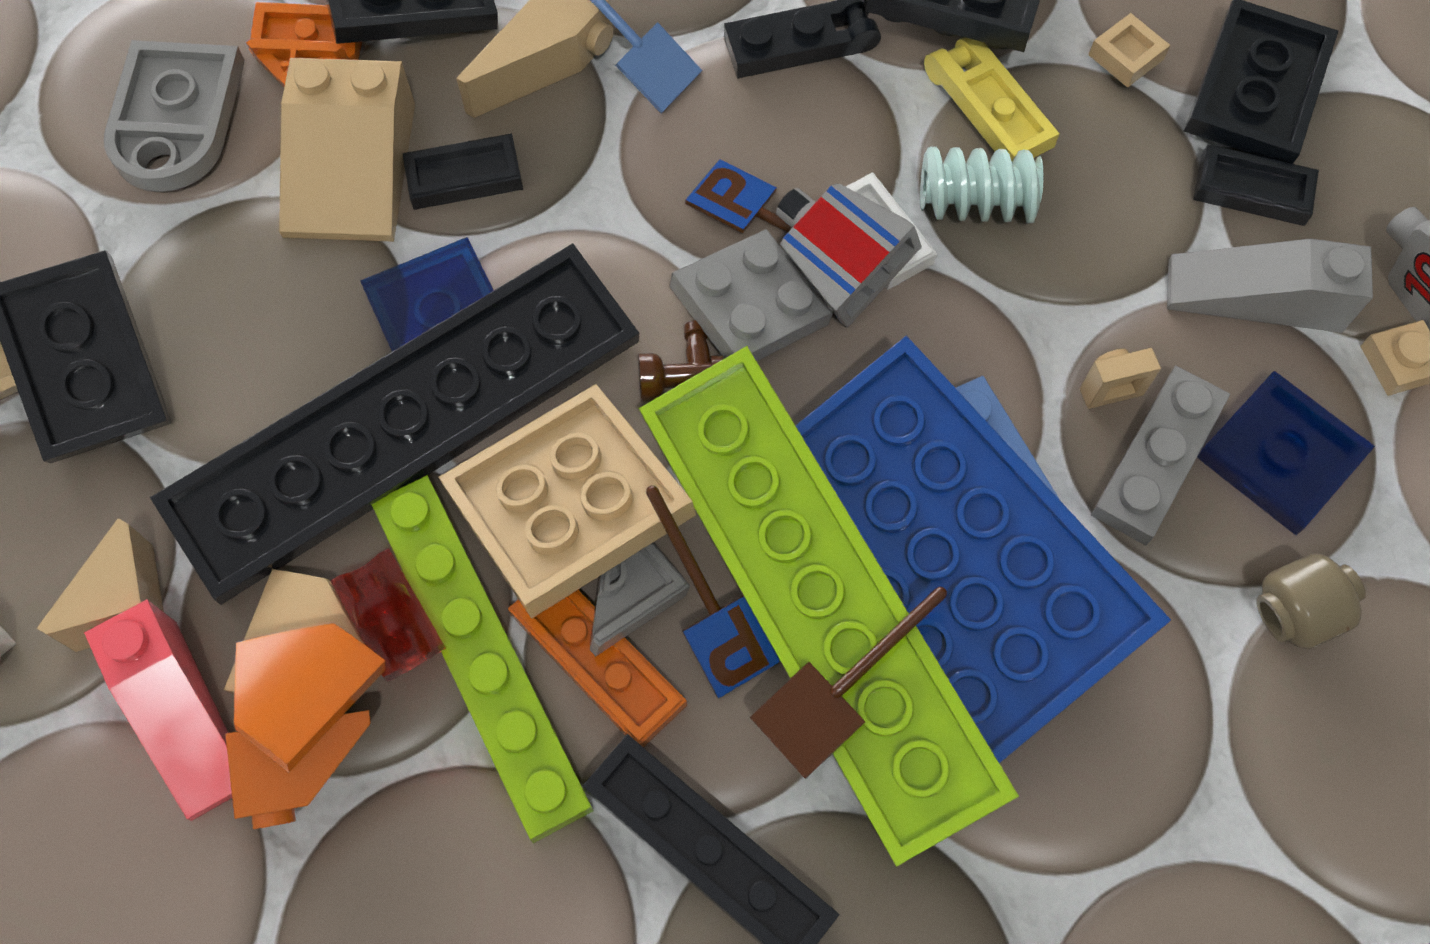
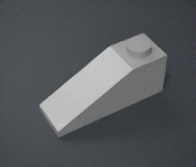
[1167,239,1373,333]

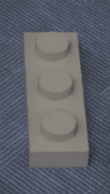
[1091,365,1230,546]

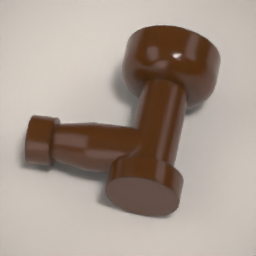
[639,320,723,402]

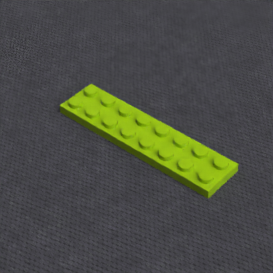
[639,346,1019,867]

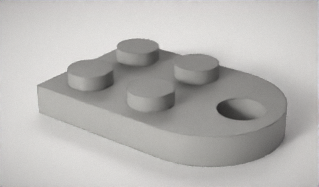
[104,40,245,192]

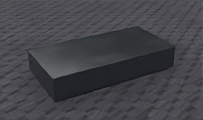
[402,133,523,210]
[1193,144,1319,226]

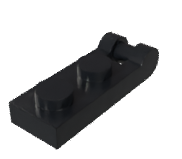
[724,0,881,79]

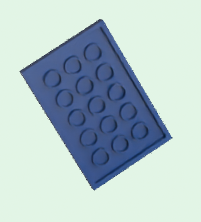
[795,335,1171,764]

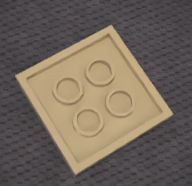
[438,384,696,619]

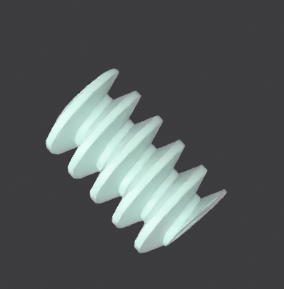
[920,147,1044,223]

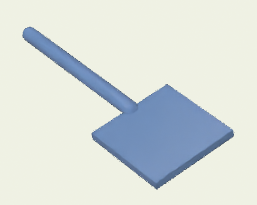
[590,0,703,113]

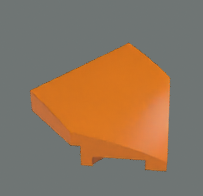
[246,2,362,87]
[234,623,385,773]

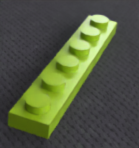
[372,475,594,844]

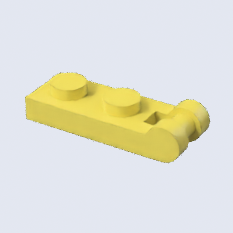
[924,37,1060,162]

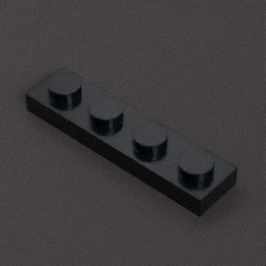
[582,734,840,944]

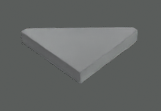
[590,543,690,657]

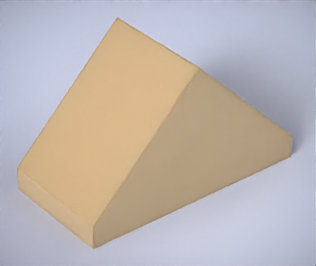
[36,518,164,652]

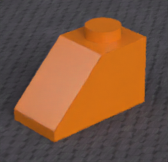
[225,710,371,829]

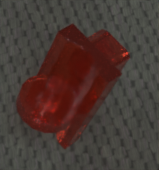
[330,548,446,682]

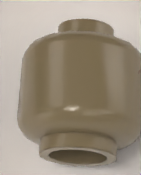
[1256,553,1366,649]

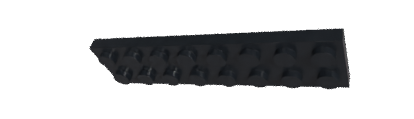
[150,243,640,605]

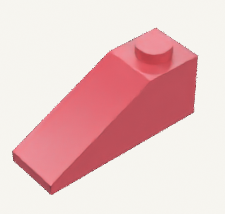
[84,599,232,821]

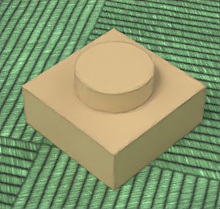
[1088,13,1170,88]
[1360,320,1430,396]
[1080,348,1161,409]

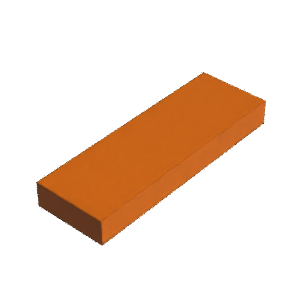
[508,590,687,748]

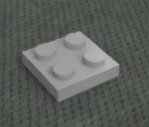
[669,229,833,361]

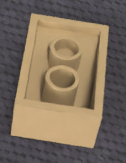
[279,58,415,242]

